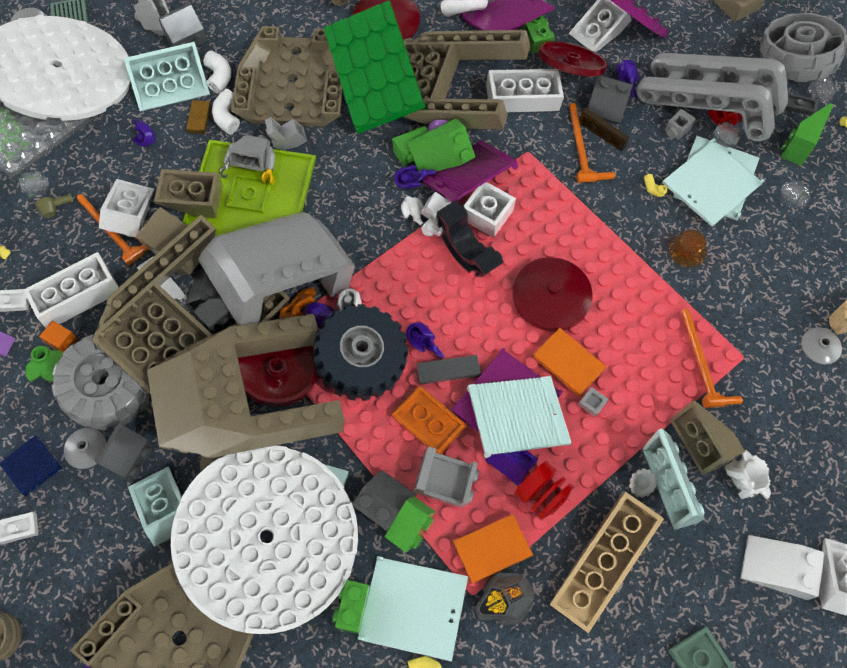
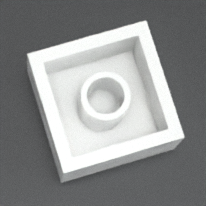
[464,182,516,238]

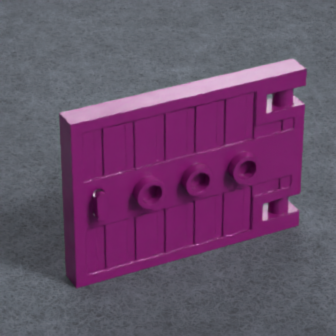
[611,0,669,38]

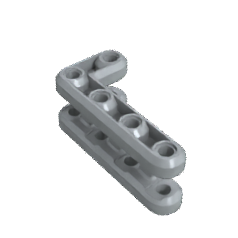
[636,53,788,141]

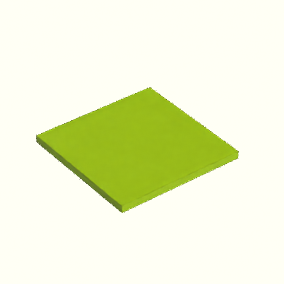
[182,140,316,236]

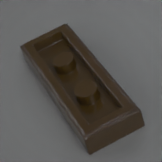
[579,107,629,151]

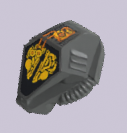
[474,573,535,626]

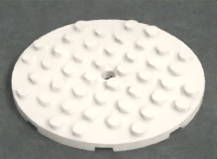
[0,15,131,121]
[171,445,358,634]

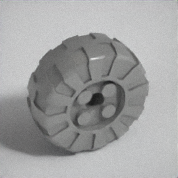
[760,13,847,82]
[51,334,151,430]

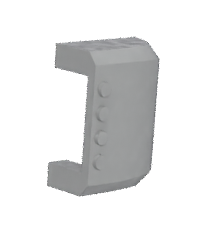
[199,212,355,325]

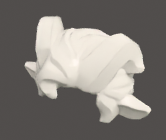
[725,450,771,499]

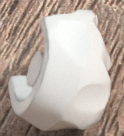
[401,196,424,225]
[337,288,362,311]

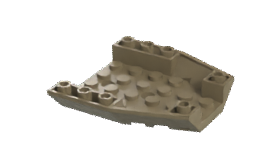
[231,26,343,127]
[70,563,253,668]

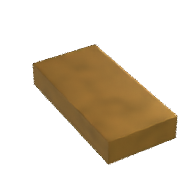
[186,100,211,134]

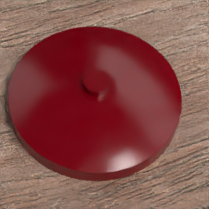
[353,0,420,41]
[538,41,608,77]
[513,257,593,331]
[237,346,318,407]

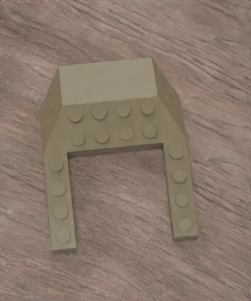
[403,30,530,130]
[92,215,290,395]
[147,314,345,459]

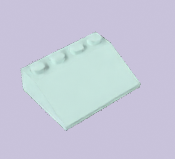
[124,42,210,112]
[642,429,705,530]

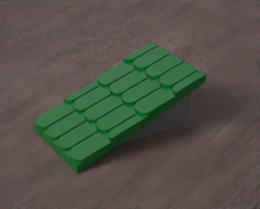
[323,0,426,134]

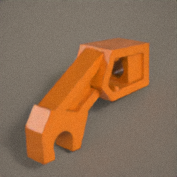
[279,287,316,319]

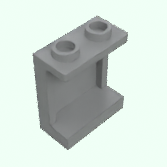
[413,447,479,508]

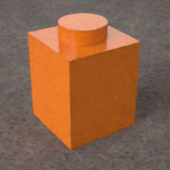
[39,320,79,353]

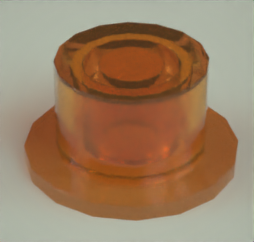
[669,230,707,268]

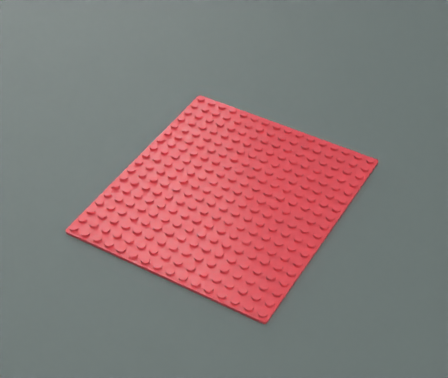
[301,152,744,595]

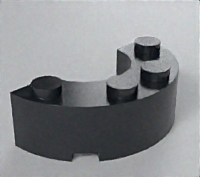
[436,200,504,277]

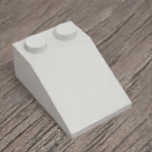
[569,0,631,52]
[99,179,154,237]
[740,535,824,600]
[819,538,847,616]

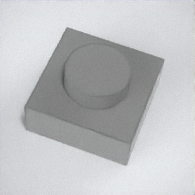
[578,387,609,417]

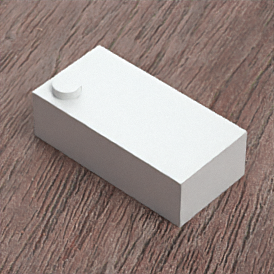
[486,69,564,112]
[24,252,119,328]

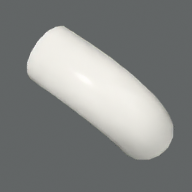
[441,0,488,17]
[203,50,231,94]
[212,89,240,135]

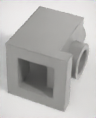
[665,109,696,140]

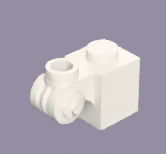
[420,192,451,237]

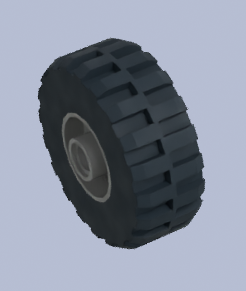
[313,304,408,401]

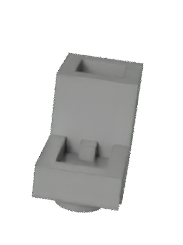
[265,117,307,150]

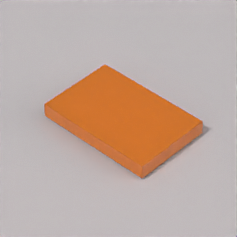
[533,328,606,397]
[391,385,467,454]
[453,514,533,584]

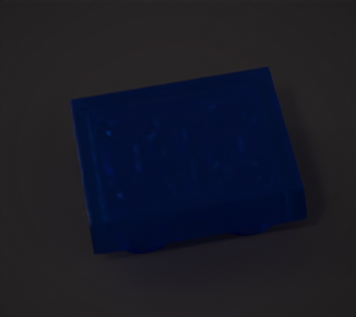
[0,435,62,497]

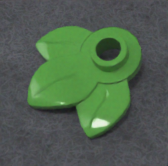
[26,346,63,382]

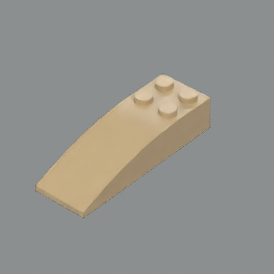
[550,492,664,633]

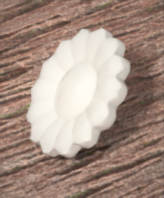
[629,468,657,498]

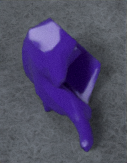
[616,59,639,98]
[133,118,156,147]
[394,165,436,190]
[304,302,335,328]
[406,322,444,358]

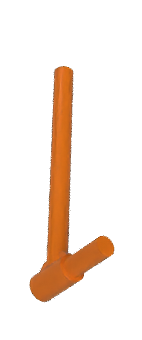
[569,103,615,183]
[76,194,149,266]
[681,309,743,408]

